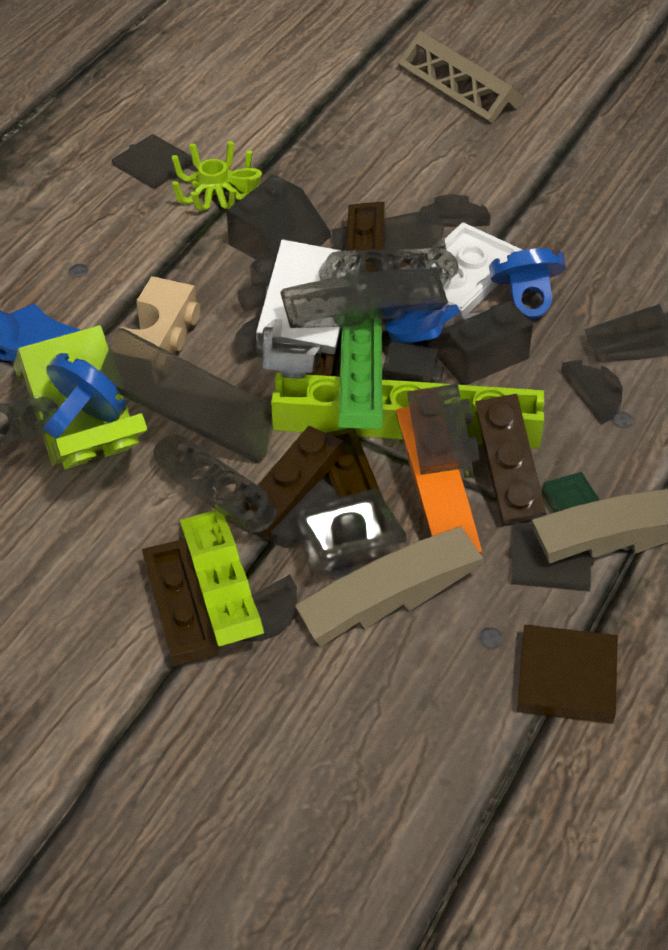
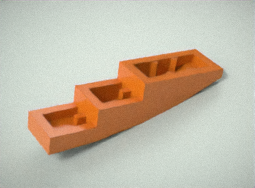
[396,399,482,555]

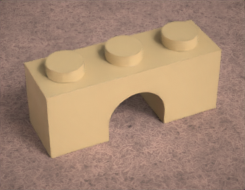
[108,276,200,392]

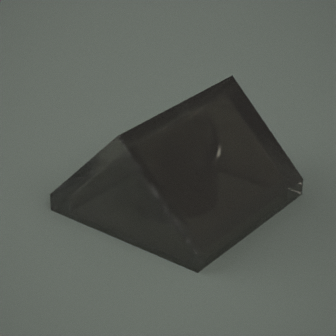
[293,489,407,576]

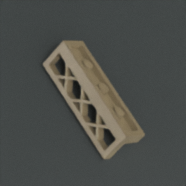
[398,30,525,124]

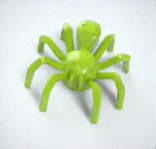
[172,141,262,212]

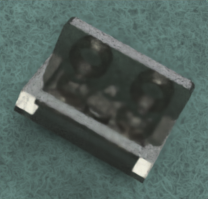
[256,319,321,379]
[407,384,480,478]

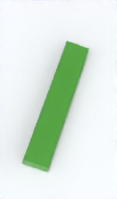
[339,298,383,429]

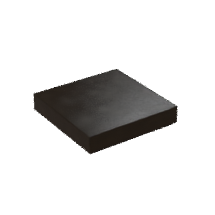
[517,624,618,724]

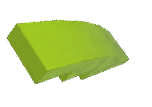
[180,508,264,647]

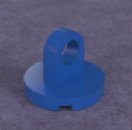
[489,248,566,320]
[42,353,126,439]

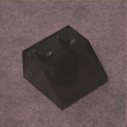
[226,175,331,269]
[423,301,533,385]

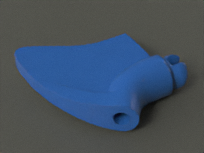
[385,301,460,343]
[0,304,81,362]

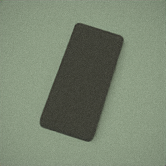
[100,328,273,463]

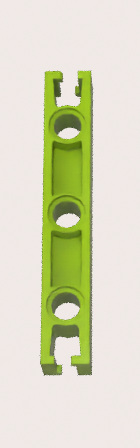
[271,373,544,449]

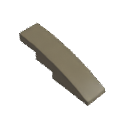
[532,489,668,563]
[295,526,485,647]

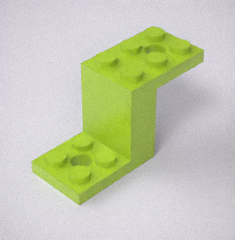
[13,325,147,470]

